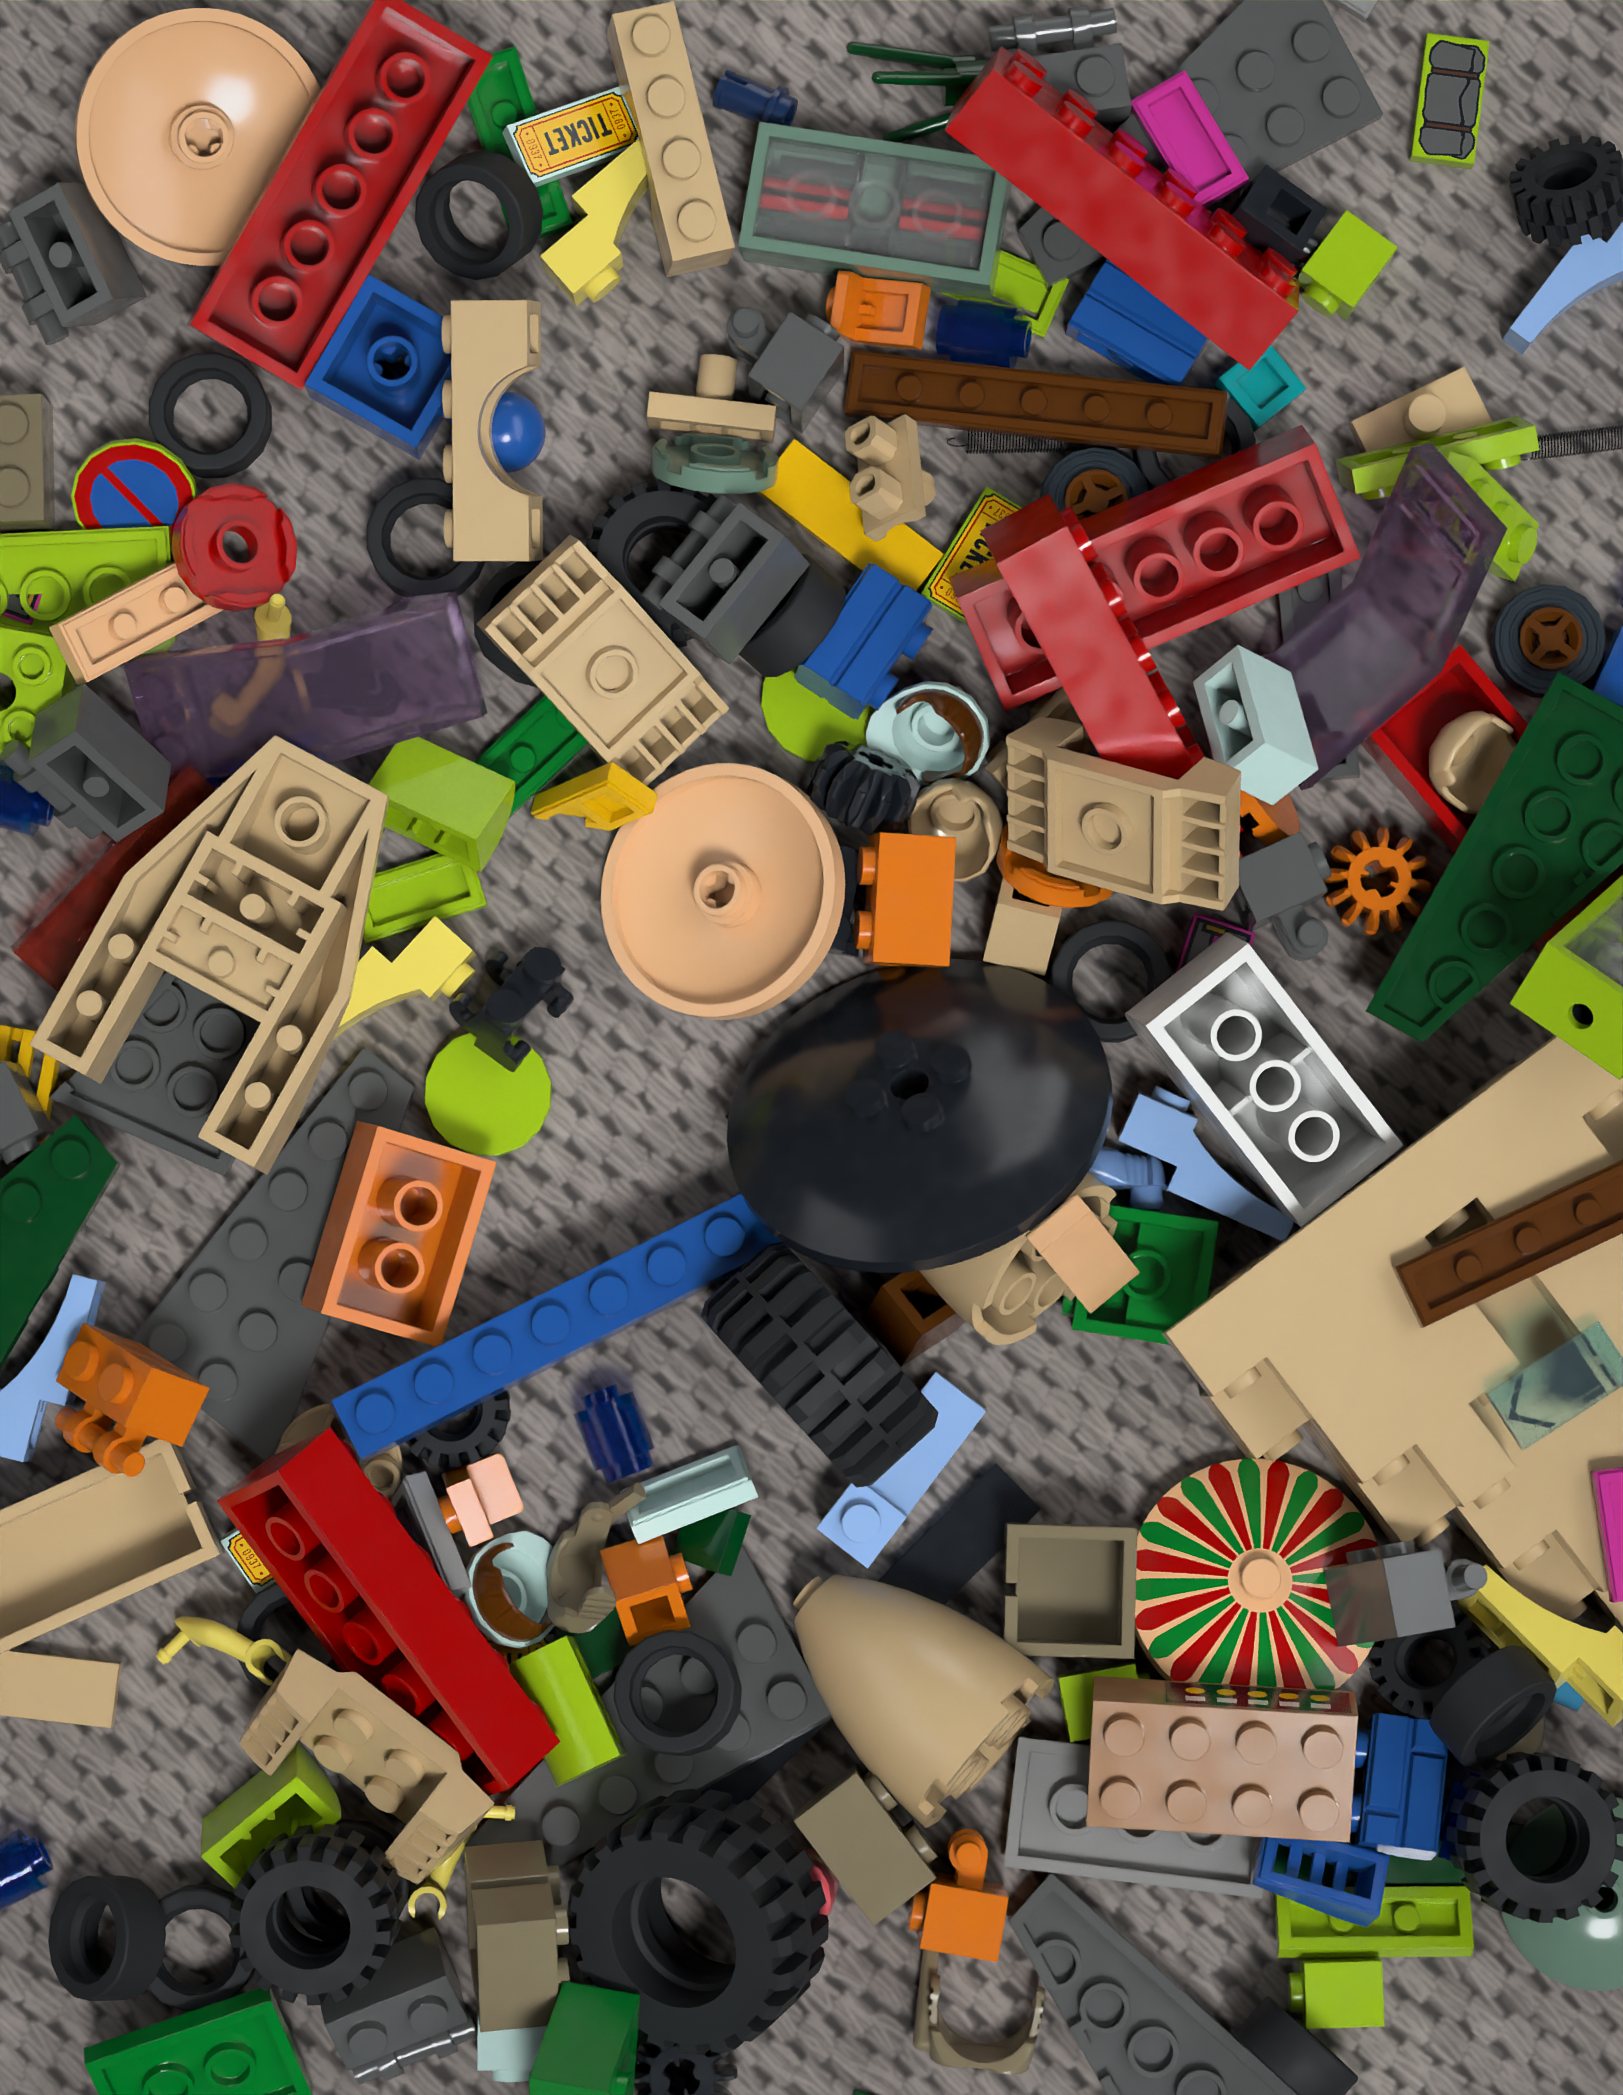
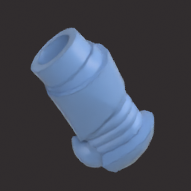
[1089,1146,1169,1212]

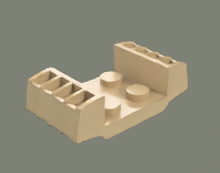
[477,535,730,786]
[1006,717,1241,911]
[239,1649,495,1884]

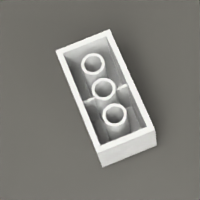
[1125,932,1404,1227]

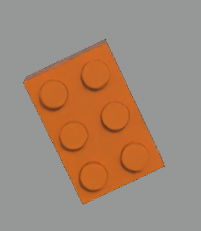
[301,1121,497,1347]

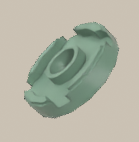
[650,433,779,494]

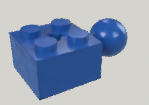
[305,275,546,473]

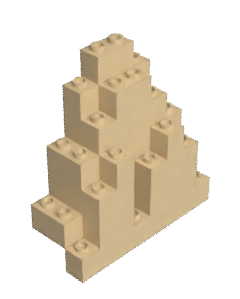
[1162,1035,1623,1633]

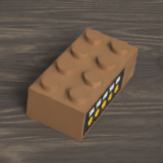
[1086,1676,1358,1842]

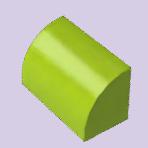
[368,731,515,872]
[509,1636,627,1787]
[201,1742,341,1889]

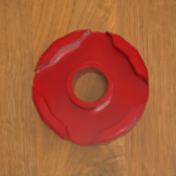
[171,483,298,612]

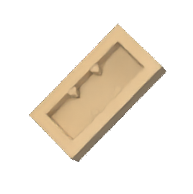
[647,354,777,443]
[1349,366,1492,453]

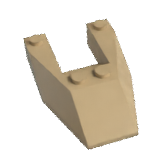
[29,735,389,1175]

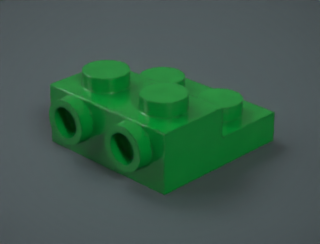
[1062,1205,1219,1345]

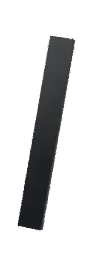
[700,1463,1041,1805]

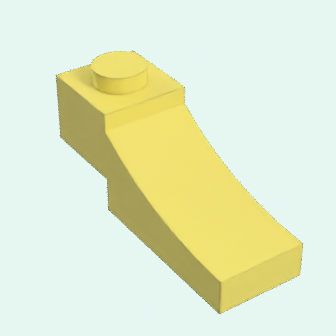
[540,139,649,307]
[333,916,477,1040]
[1457,1564,1623,1728]

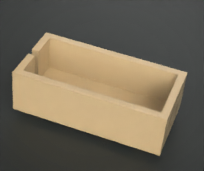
[0,1439,225,1654]

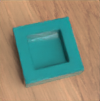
[1214,345,1307,432]

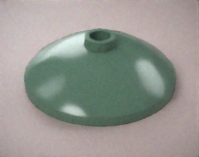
[1501,1797,1623,1991]

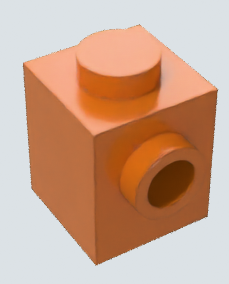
[600,1535,693,1647]

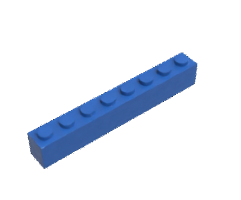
[330,1194,789,1465]

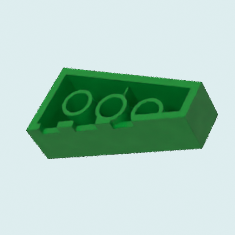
[529,1981,640,2095]

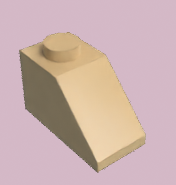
[983,876,1062,976]

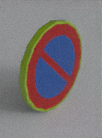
[71,438,198,538]

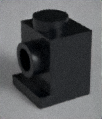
[1229,165,1328,268]

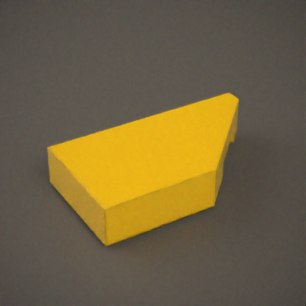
[530,762,658,831]

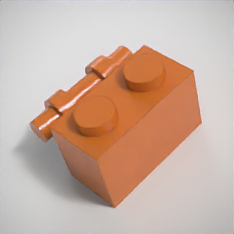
[853,832,956,968]
[55,1323,210,1477]
[907,1828,1009,1963]

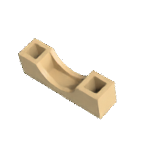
[607,1,735,277]
[441,300,543,561]

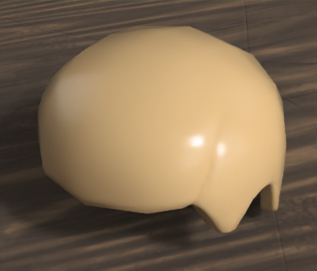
[1429,711,1517,815]
[906,778,1003,882]

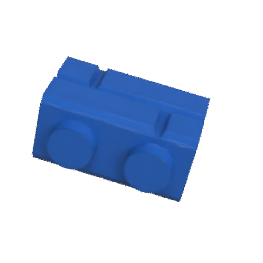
[1066,260,1210,386]
[794,563,934,720]
[1351,1713,1448,1860]

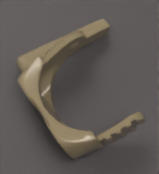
[546,1482,646,1633]
[913,1949,1045,2075]

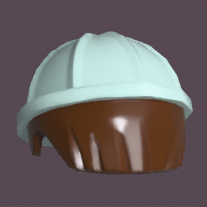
[866,681,990,785]
[462,1531,555,1649]

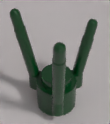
[846,42,989,143]

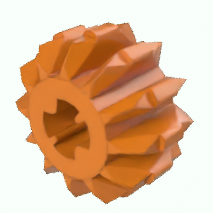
[1324,827,1431,936]

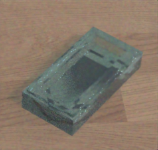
[1485,1322,1623,1450]

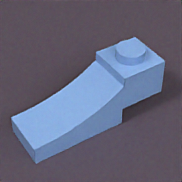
[1502,222,1623,355]
[1118,1086,1294,1241]
[0,1274,106,1462]
[816,1371,987,1568]

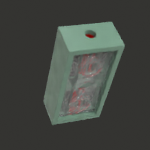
[738,122,1012,300]

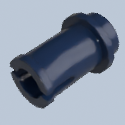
[713,69,798,126]

